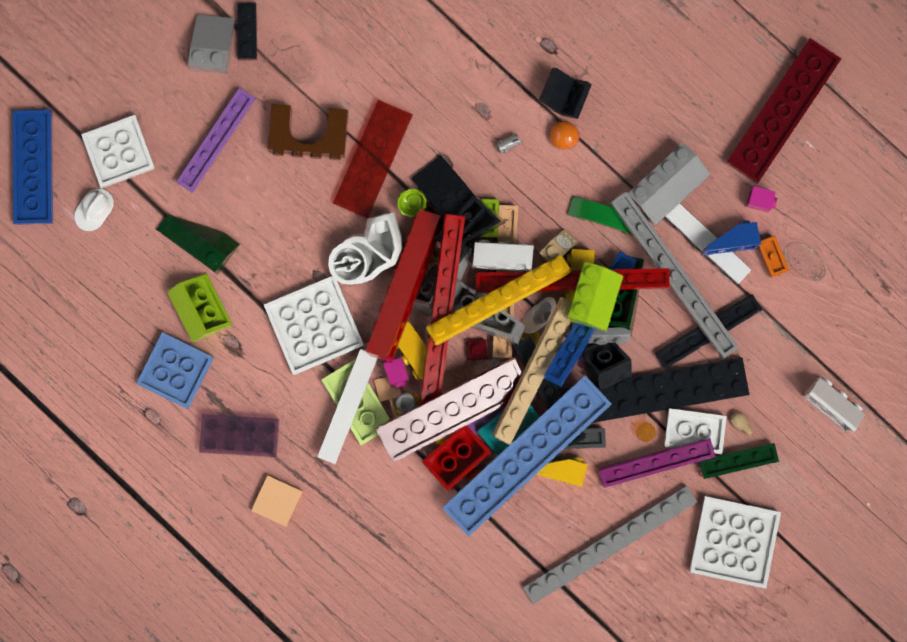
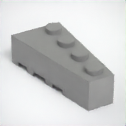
[452,280,525,344]

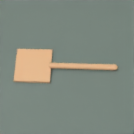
[374,377,401,418]

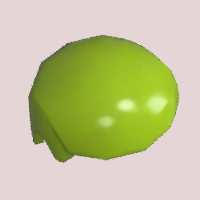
[397,188,427,217]

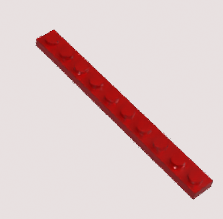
[419,214,465,405]
[476,268,670,293]

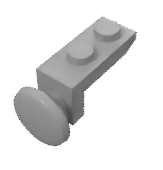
[570,322,631,345]

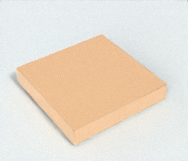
[251,475,303,527]

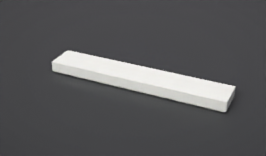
[665,204,751,284]
[317,349,378,464]

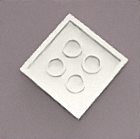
[81,115,155,188]

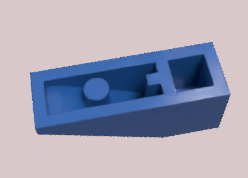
[701,220,761,256]

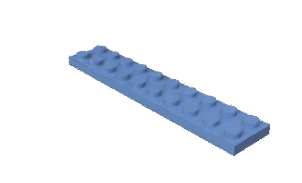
[443,376,611,537]

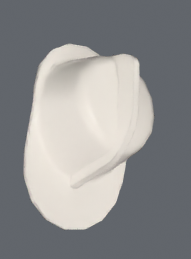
[74,189,114,231]
[521,297,557,334]

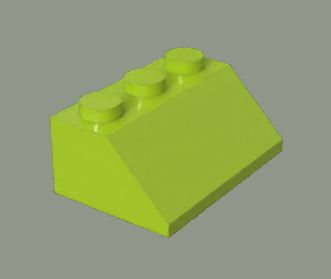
[568,262,623,332]
[167,274,232,343]

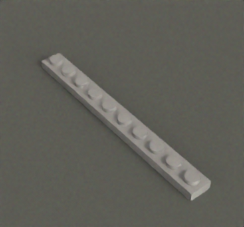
[610,192,739,359]
[523,486,697,604]

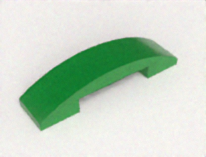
[567,197,633,236]

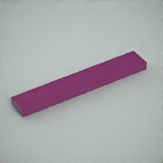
[598,437,716,488]

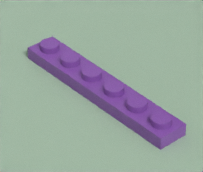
[177,88,256,193]

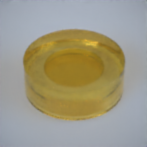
[636,423,656,442]

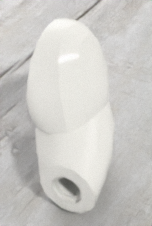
[328,212,403,285]

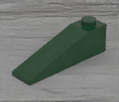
[156,215,240,275]
[608,257,644,337]

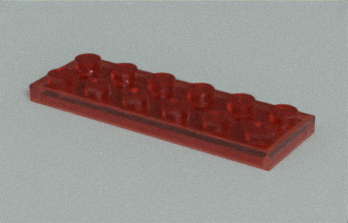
[333,100,413,219]

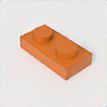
[758,236,790,278]

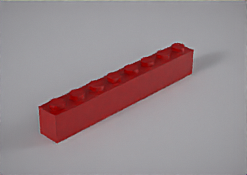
[366,209,444,363]

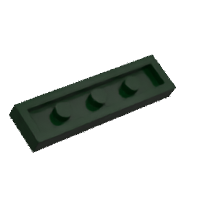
[699,443,779,479]

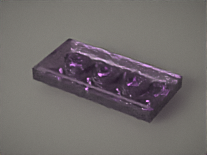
[199,414,280,458]

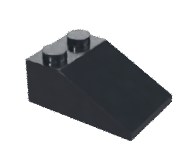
[411,156,474,220]

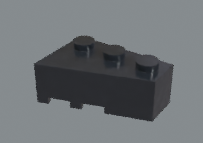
[435,195,506,248]

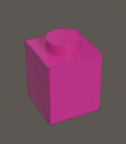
[746,186,777,213]
[383,357,409,389]

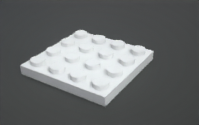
[264,276,364,376]
[689,496,781,589]

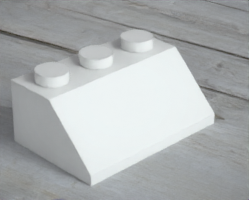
[803,378,865,433]

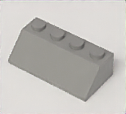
[628,142,710,226]

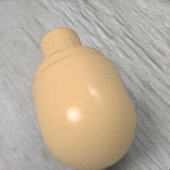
[731,412,754,436]

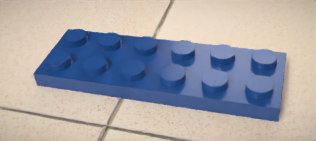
[13,110,53,225]

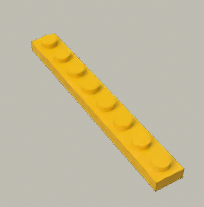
[426,255,571,346]

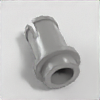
[496,133,521,154]

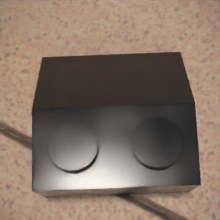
[579,343,632,391]

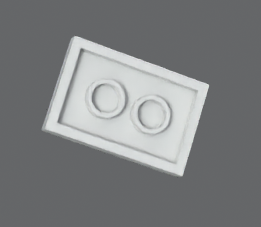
[664,408,727,454]

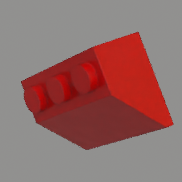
[422,425,492,492]

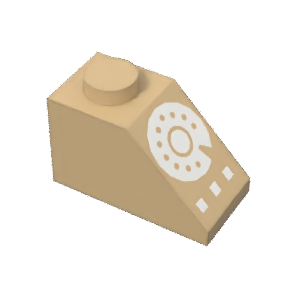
[539,229,579,263]

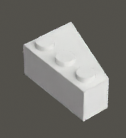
[472,240,534,272]

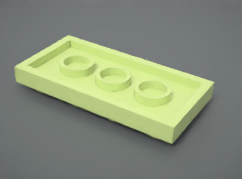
[322,360,390,446]

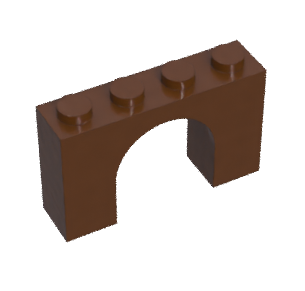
[268,104,349,161]

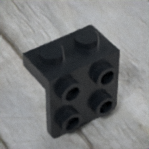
[539,67,592,119]

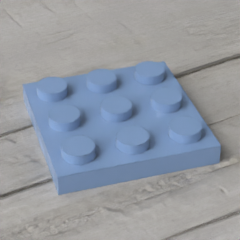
[136,332,214,409]

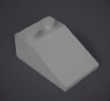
[188,14,235,74]

